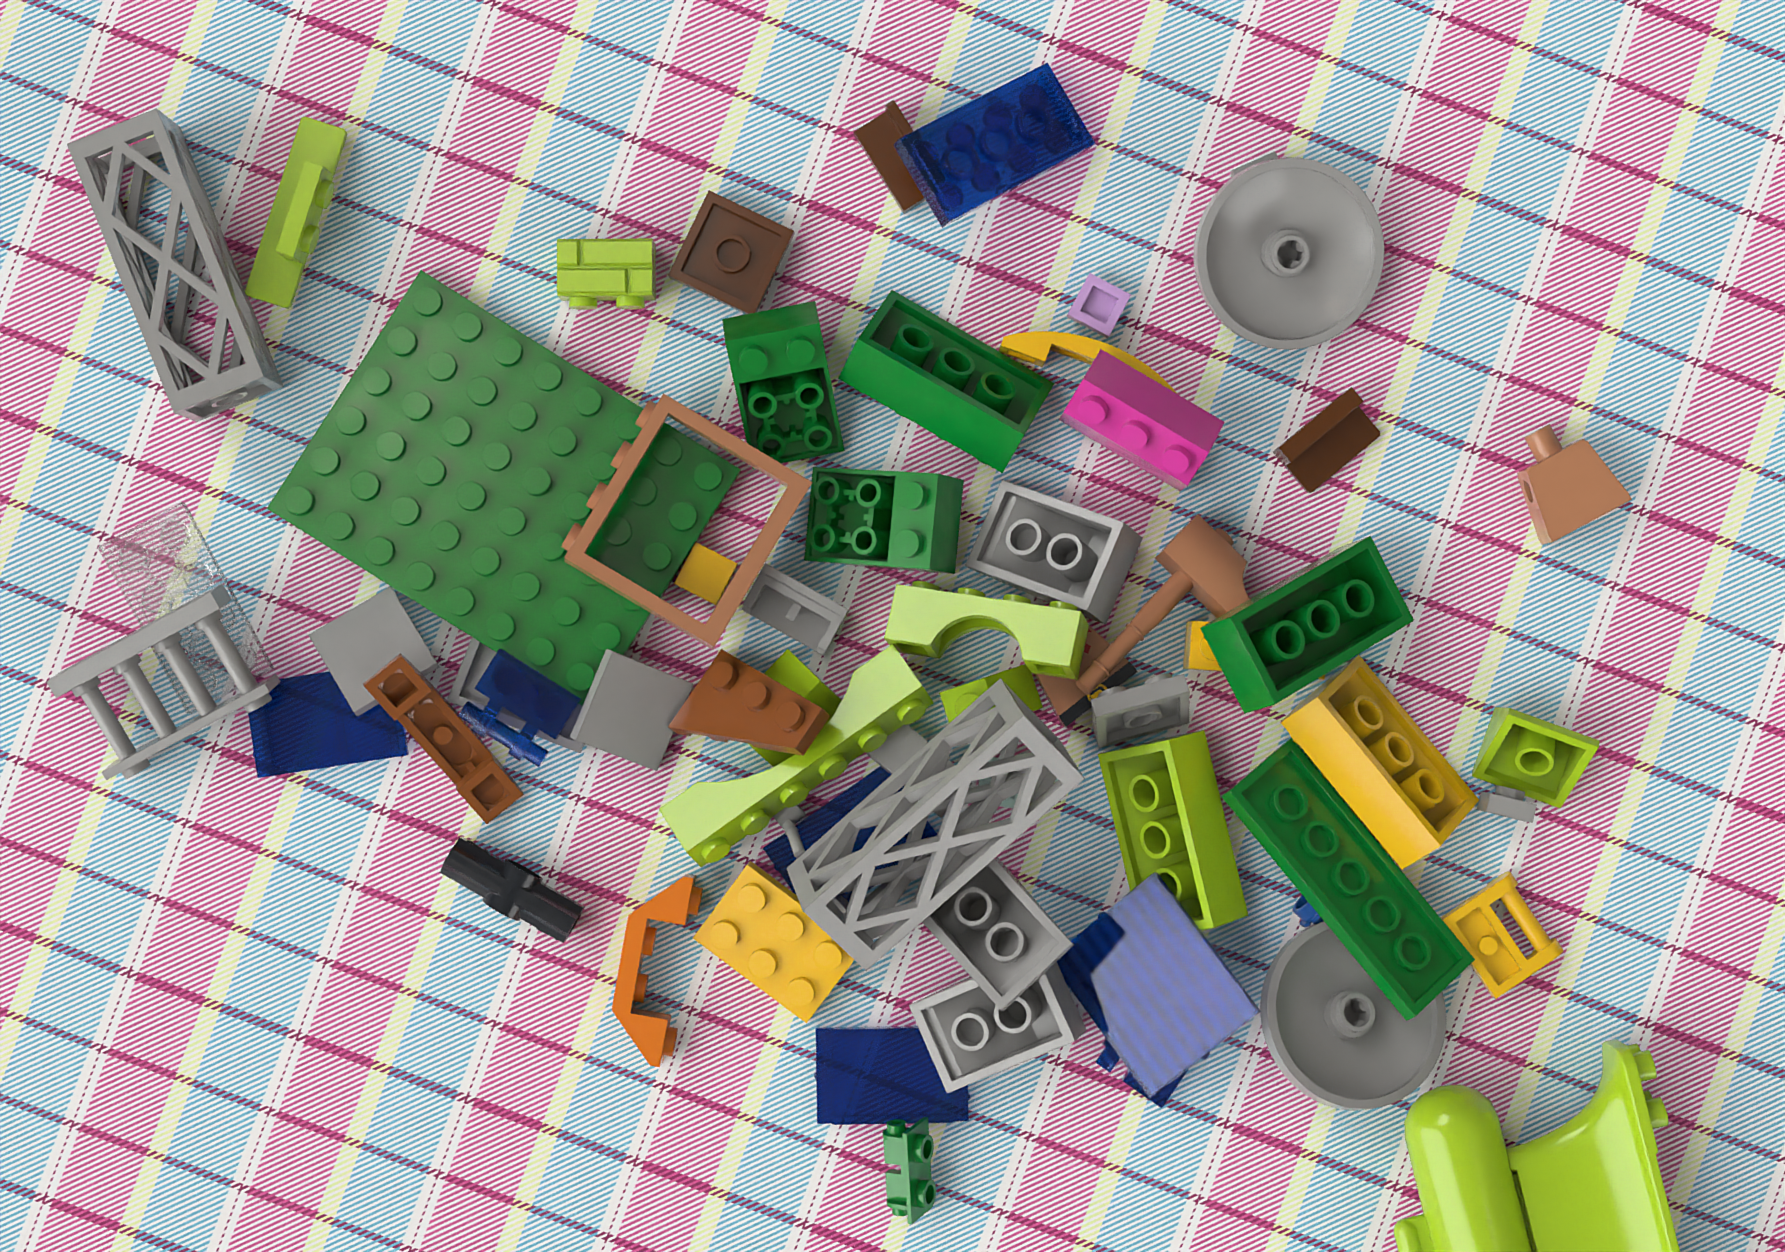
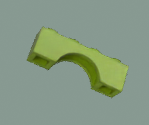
[884,581,1089,680]

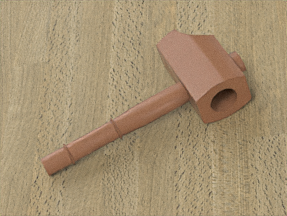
[1075,514,1250,695]

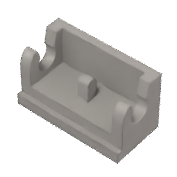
[741,563,849,656]

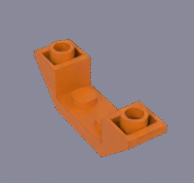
[611,874,703,1067]

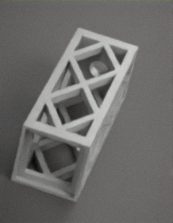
[67,108,284,422]
[786,678,1085,971]

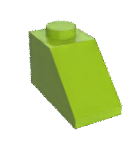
[939,664,1043,723]

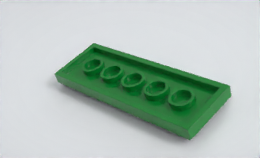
[1221,738,1475,1021]

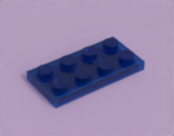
[893,62,1096,228]

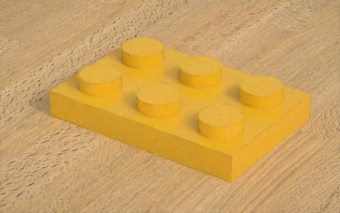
[693,861,854,1023]

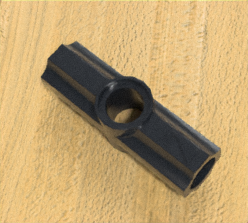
[439,837,585,943]

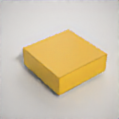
[674,542,738,606]

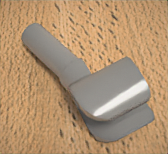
[773,805,806,858]

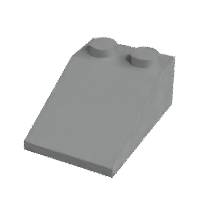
[965,480,1143,625]
[909,853,1074,1011]
[909,961,1087,1093]

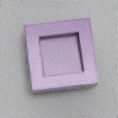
[1066,273,1131,339]

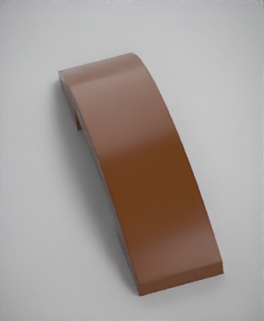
[363,653,524,824]

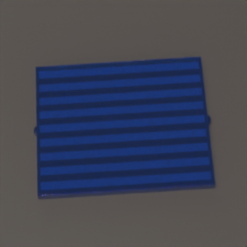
[1057,872,1261,1098]

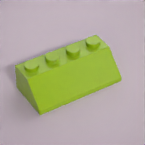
[1098,730,1249,938]

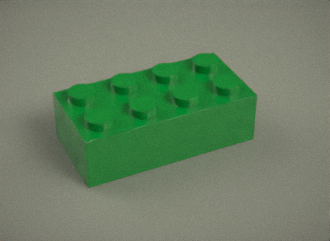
[1200,536,1414,714]

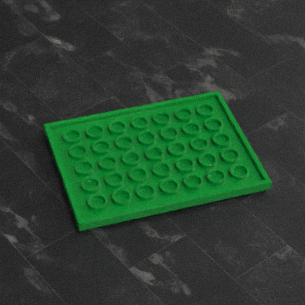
[267,270,741,706]

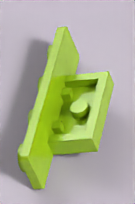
[245,117,347,309]

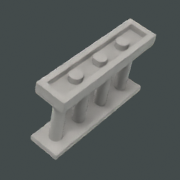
[46,584,281,780]

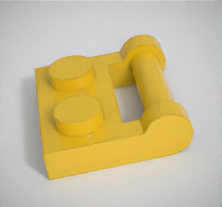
[1440,871,1564,999]

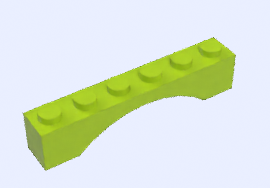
[659,644,934,868]

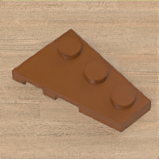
[668,649,830,756]

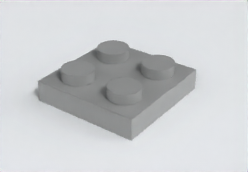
[1091,673,1190,748]

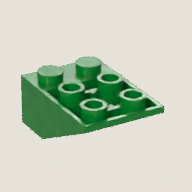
[722,301,845,469]
[804,467,964,574]

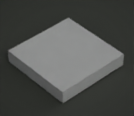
[308,586,440,717]
[570,649,693,771]

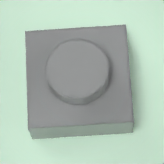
[1476,785,1537,823]

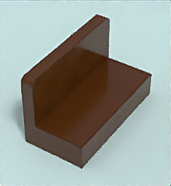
[854,100,944,214]
[1273,387,1380,493]

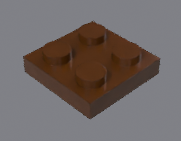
[668,190,795,314]

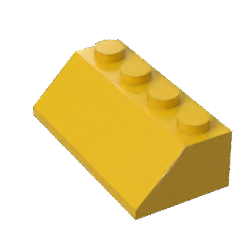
[1280,655,1479,870]

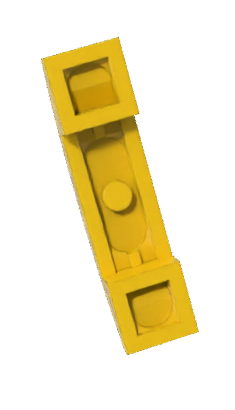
[999,331,1177,394]

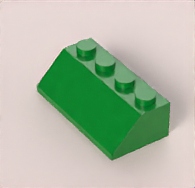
[838,290,1055,473]

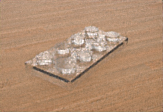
[97,502,275,714]

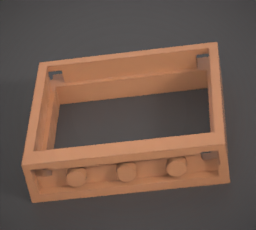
[561,393,812,650]

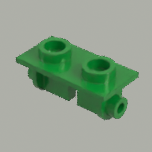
[882,1117,936,1224]

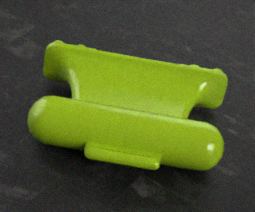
[1394,1039,1680,1252]

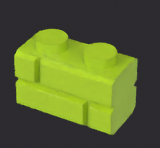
[557,238,656,310]

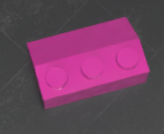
[1059,349,1225,491]

